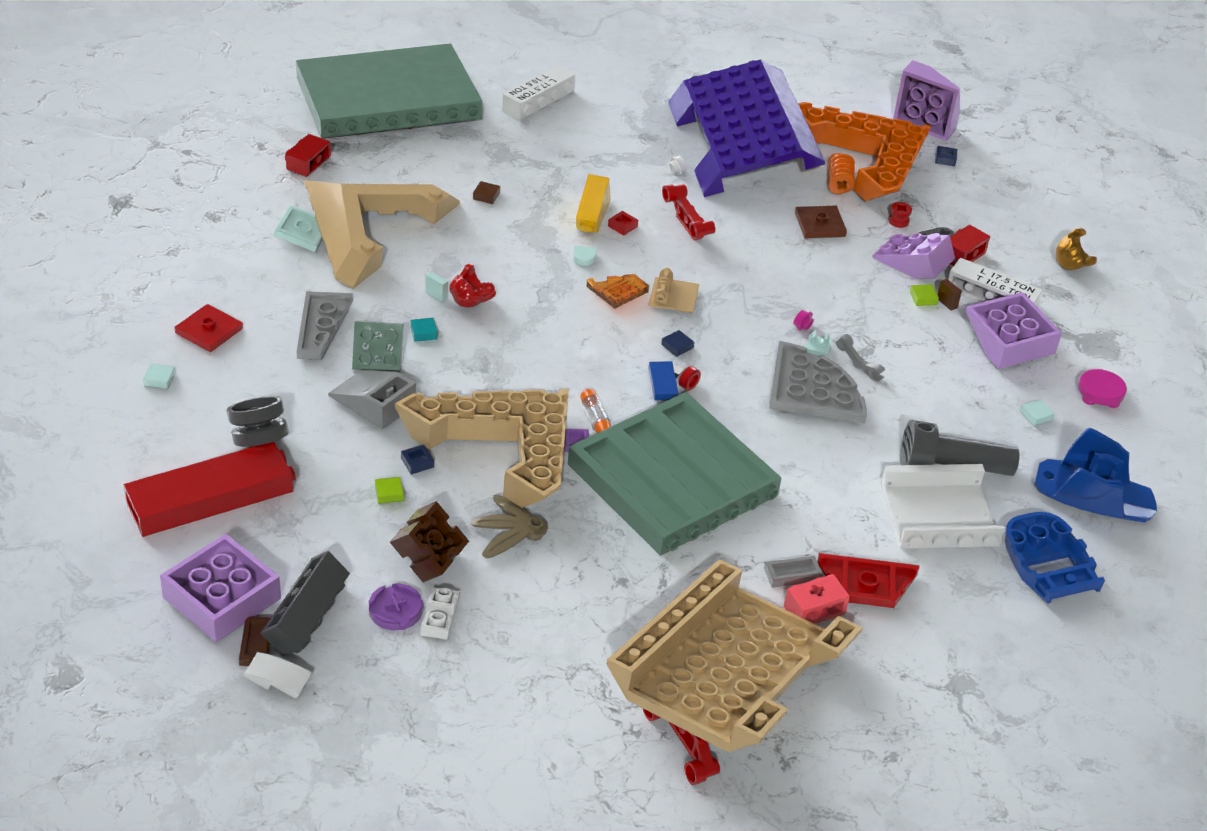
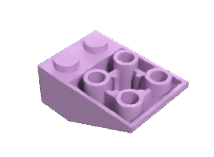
[872,233,955,279]

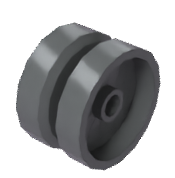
[226,396,289,447]

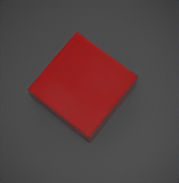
[608,211,639,236]

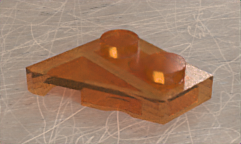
[586,274,649,309]

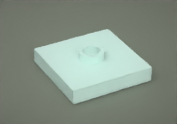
[273,206,322,252]

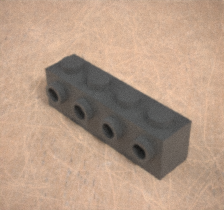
[260,551,350,656]

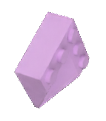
[893,60,960,141]
[966,292,1062,369]
[160,533,281,643]

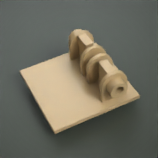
[648,268,699,313]

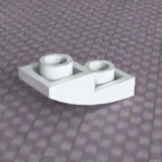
[420,587,460,640]
[243,652,312,699]

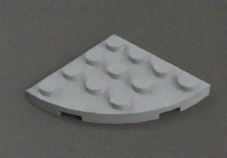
[770,341,867,424]

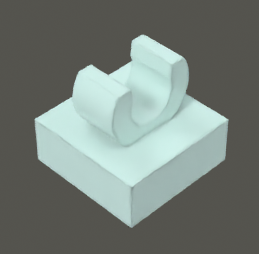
[806,331,832,358]

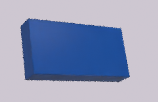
[648,361,679,400]

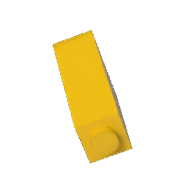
[576,174,611,233]

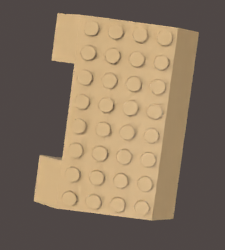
[606,559,863,752]

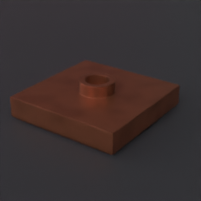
[795,205,847,238]

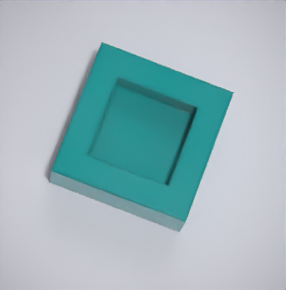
[410,318,437,342]

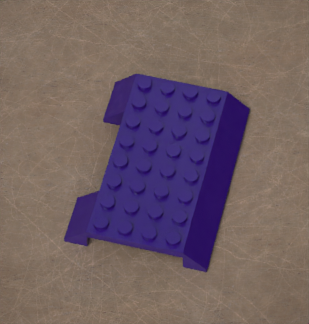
[668,59,825,197]

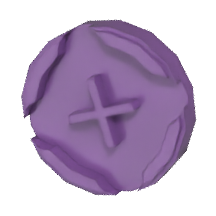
[369,583,423,630]

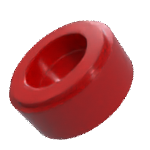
[679,366,701,391]

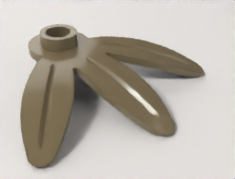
[470,496,548,558]

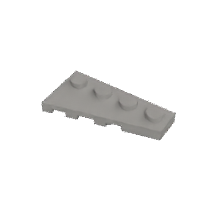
[297,291,353,360]

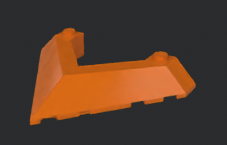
[798,102,931,201]

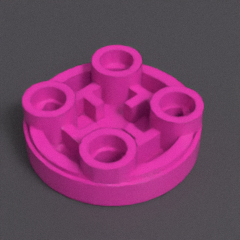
[1078,369,1127,408]

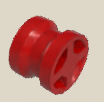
[888,202,912,228]

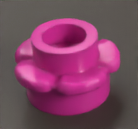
[793,310,814,331]

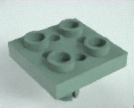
[352,321,404,372]

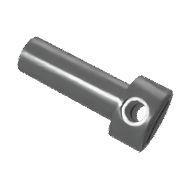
[900,420,1020,476]

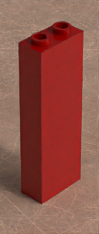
[123,442,296,537]

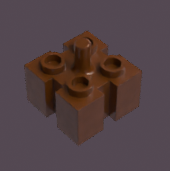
[390,501,469,582]

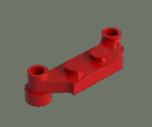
[662,184,715,240]
[643,709,720,785]

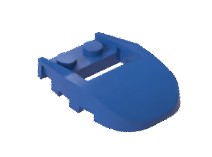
[1005,512,1105,604]

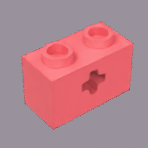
[783,574,850,624]

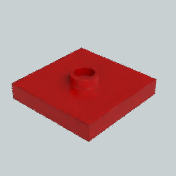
[174,304,243,352]

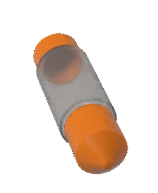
[580,388,612,434]

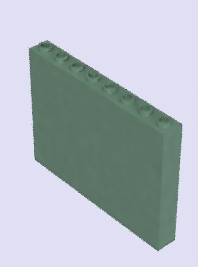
[296,43,482,138]

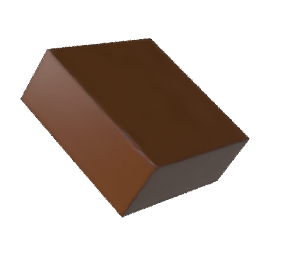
[473,181,500,204]
[937,279,962,311]

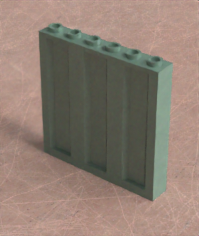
[568,392,782,556]

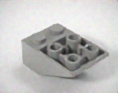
[328,369,416,429]

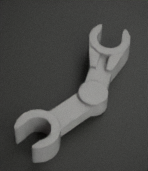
[836,334,885,382]

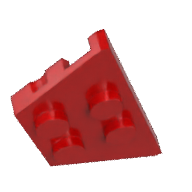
[817,553,919,608]

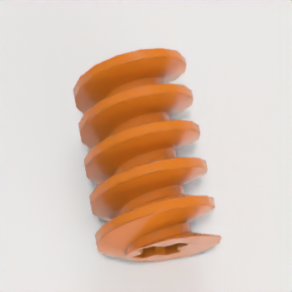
[829,153,855,194]

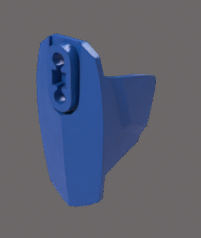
[1034,428,1157,523]

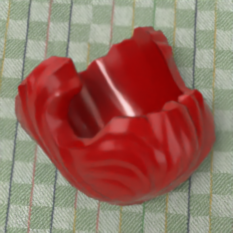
[449,264,496,308]

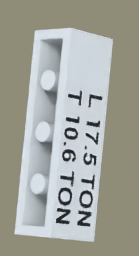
[502,65,575,121]
[948,258,1042,307]

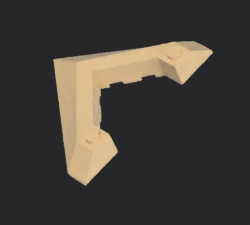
[304,180,460,289]
[395,389,569,508]

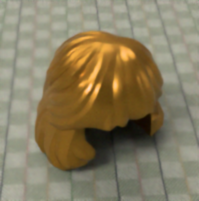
[1055,227,1097,270]

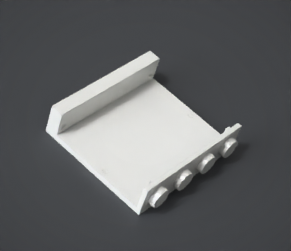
[881,464,1005,549]

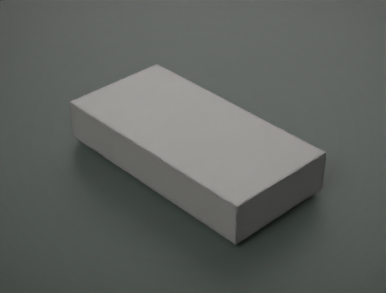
[764,555,823,588]

